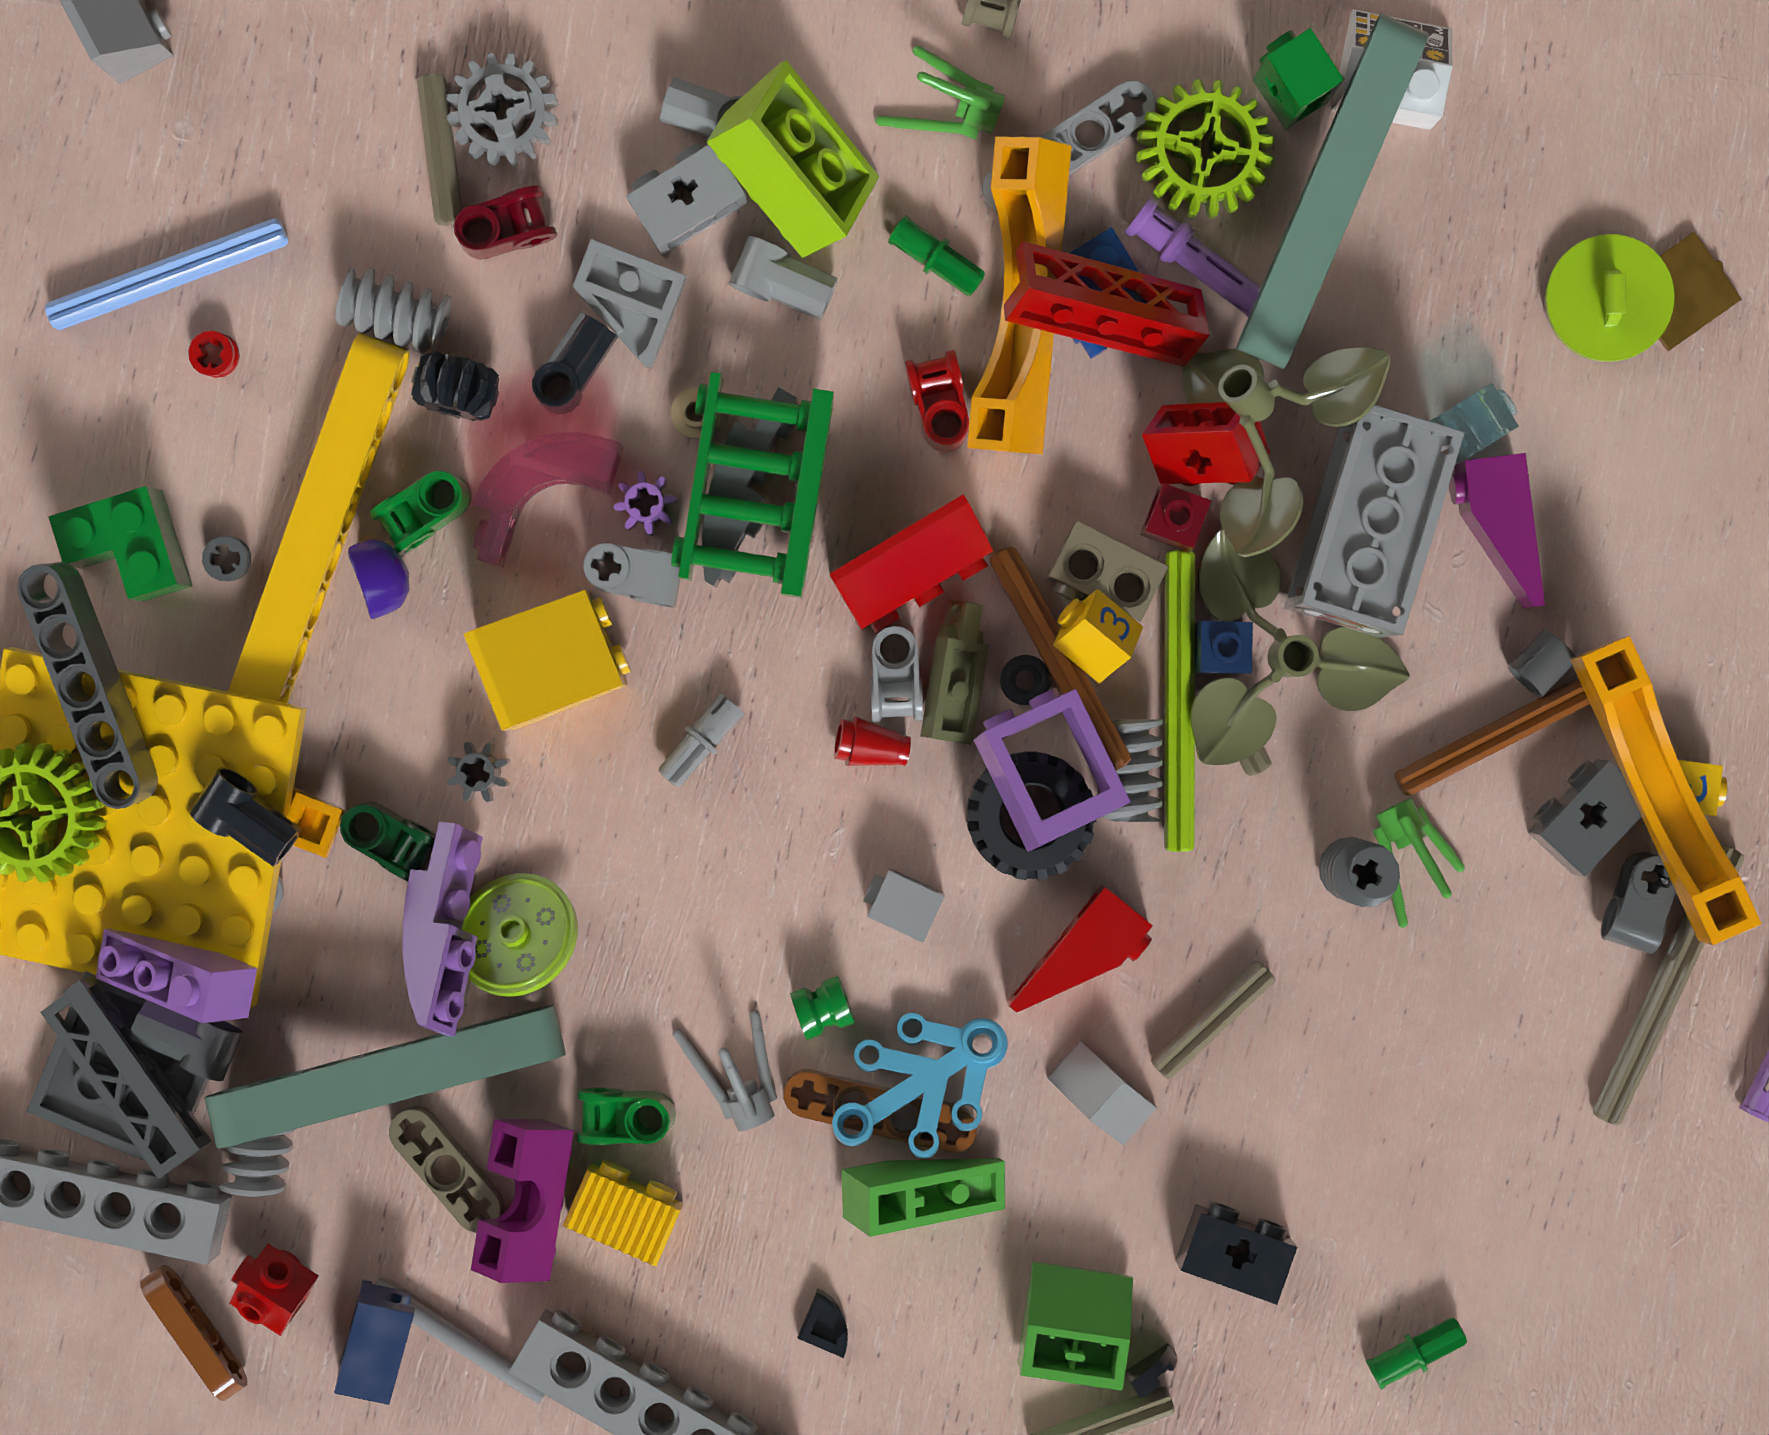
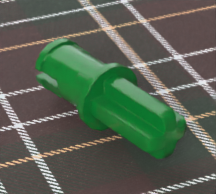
[888,215,985,296]
[1365,1318,1467,1390]

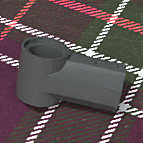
[130,1000,243,1081]

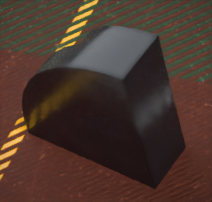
[797,1288,848,1358]
[1126,1343,1178,1398]

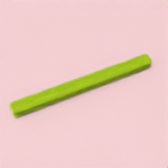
[1164,550,1195,852]

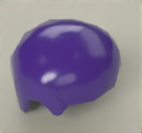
[348,539,410,619]

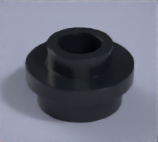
[1000,655,1051,705]

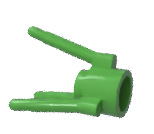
[875,46,1005,140]
[1372,798,1465,928]

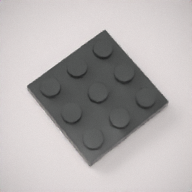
[26,971,209,1162]

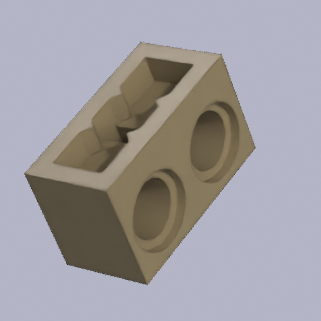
[1047,521,1169,622]

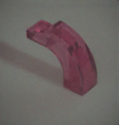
[472,432,624,568]

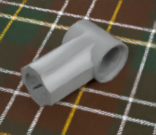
[659,77,741,138]
[728,236,838,320]

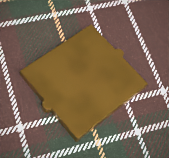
[1659,231,1742,351]

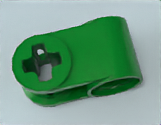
[369,471,471,556]
[577,1087,676,1145]

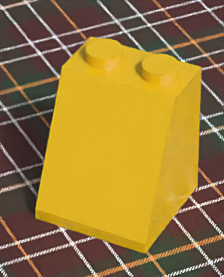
[463,590,631,731]

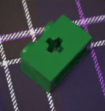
[1253,27,1344,130]

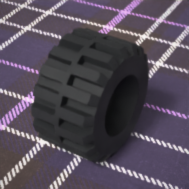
[966,751,1096,881]

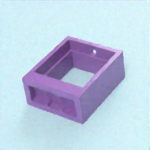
[974,688,1131,852]

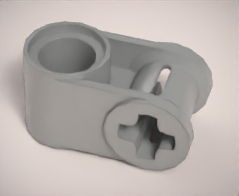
[583,543,680,608]
[871,625,923,723]

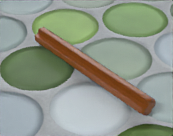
[990,547,1131,771]
[1394,678,1590,796]

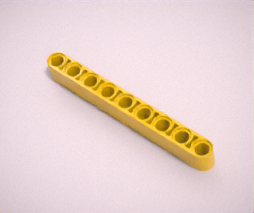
[228,333,410,704]

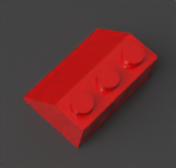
[829,494,993,634]

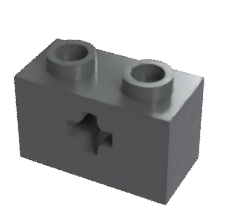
[1528,759,1641,877]

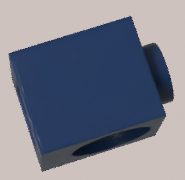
[1195,621,1253,674]

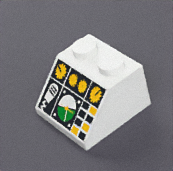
[1331,9,1453,130]

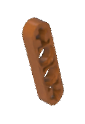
[783,1069,977,1153]

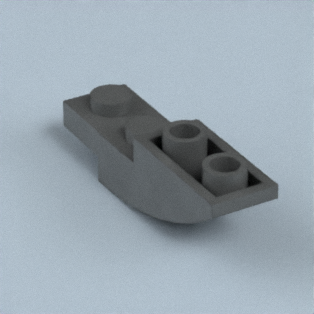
[702,387,798,588]

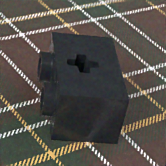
[1175,1201,1298,1305]

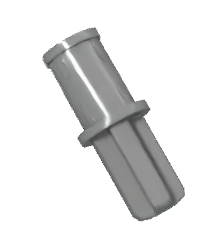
[659,693,745,787]

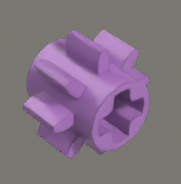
[613,471,678,536]

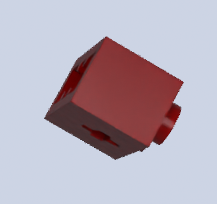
[1142,402,1270,486]

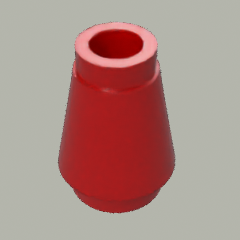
[834,716,911,766]

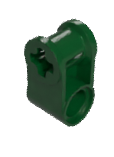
[340,802,436,882]

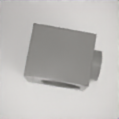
[863,868,945,942]

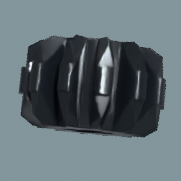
[411,352,499,421]

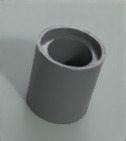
[1508,629,1576,697]

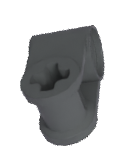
[1601,852,1676,954]

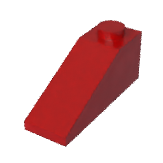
[1007,884,1153,1013]

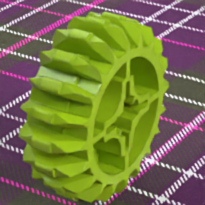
[1136,79,1274,219]
[0,742,108,882]

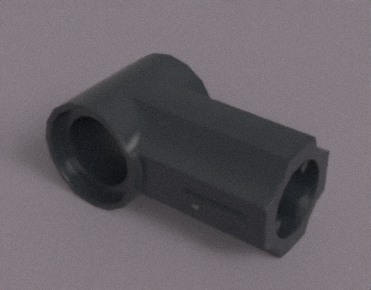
[532,311,618,414]
[189,767,302,866]

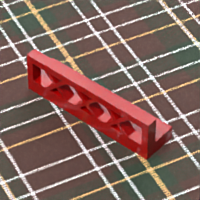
[1003,241,1210,367]

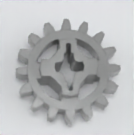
[446,53,558,167]

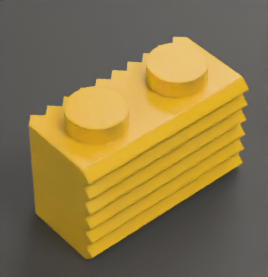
[563,1160,684,1266]

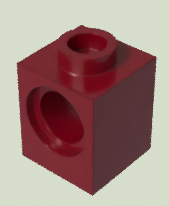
[1140,483,1212,551]

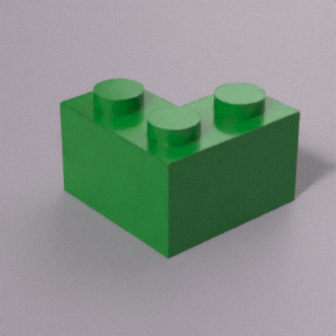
[48,486,193,602]

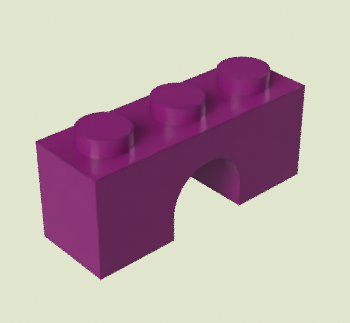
[471,1119,574,1283]

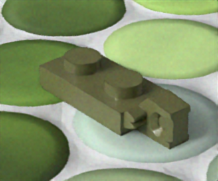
[920,600,989,745]

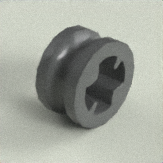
[202,536,251,581]

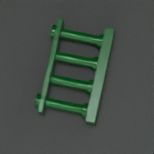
[671,372,834,599]

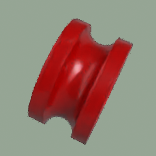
[188,330,240,378]

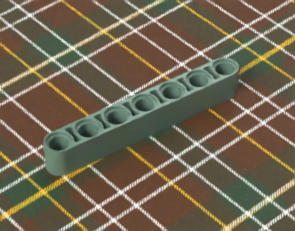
[1236,13,1429,369]
[204,1005,566,1148]

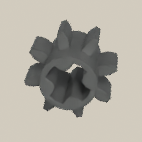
[447,742,510,802]

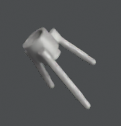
[673,1011,778,1131]

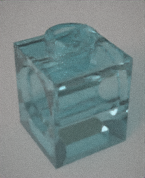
[1430,383,1519,463]

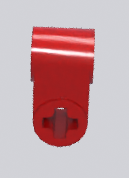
[904,349,969,452]

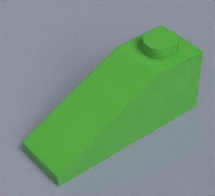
[842,1158,1005,1237]

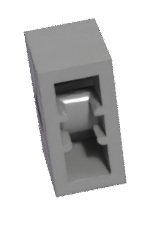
[626,143,748,256]

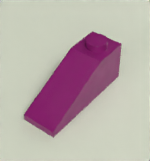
[1449,453,1545,608]

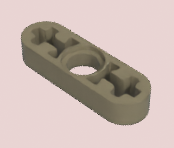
[389,1106,504,1232]

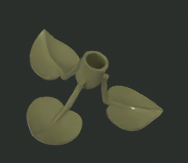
[1183,347,1391,557]
[1190,529,1410,765]

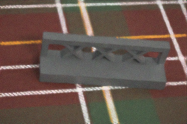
[40,975,212,1179]

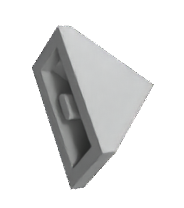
[1047,1040,1156,1146]

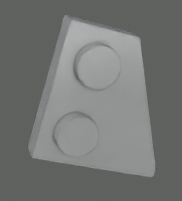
[573,239,687,369]

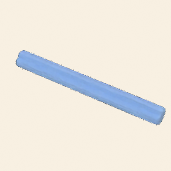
[45,218,288,330]

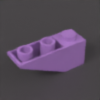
[96,928,257,1023]

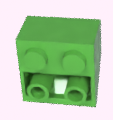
[1017,1261,1133,1391]

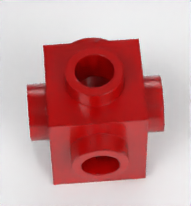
[229,1243,319,1336]

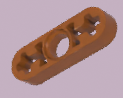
[140,1265,248,1401]

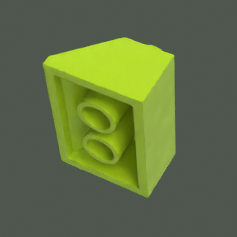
[706,60,879,258]

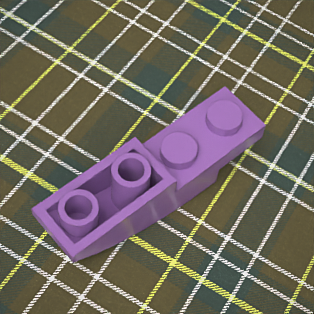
[402,822,483,1037]

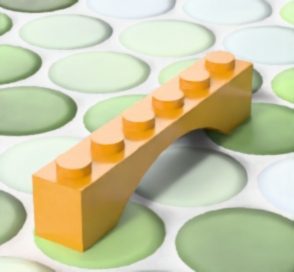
[967,137,1072,455]
[1570,636,1762,945]

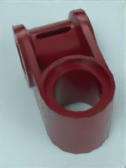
[454,185,557,260]

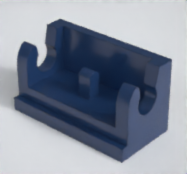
[334,1279,415,1405]

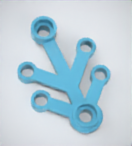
[832,1013,1008,1158]

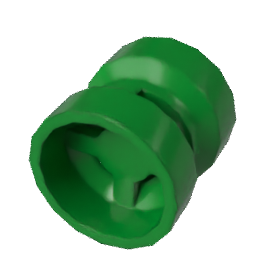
[790,975,855,1040]

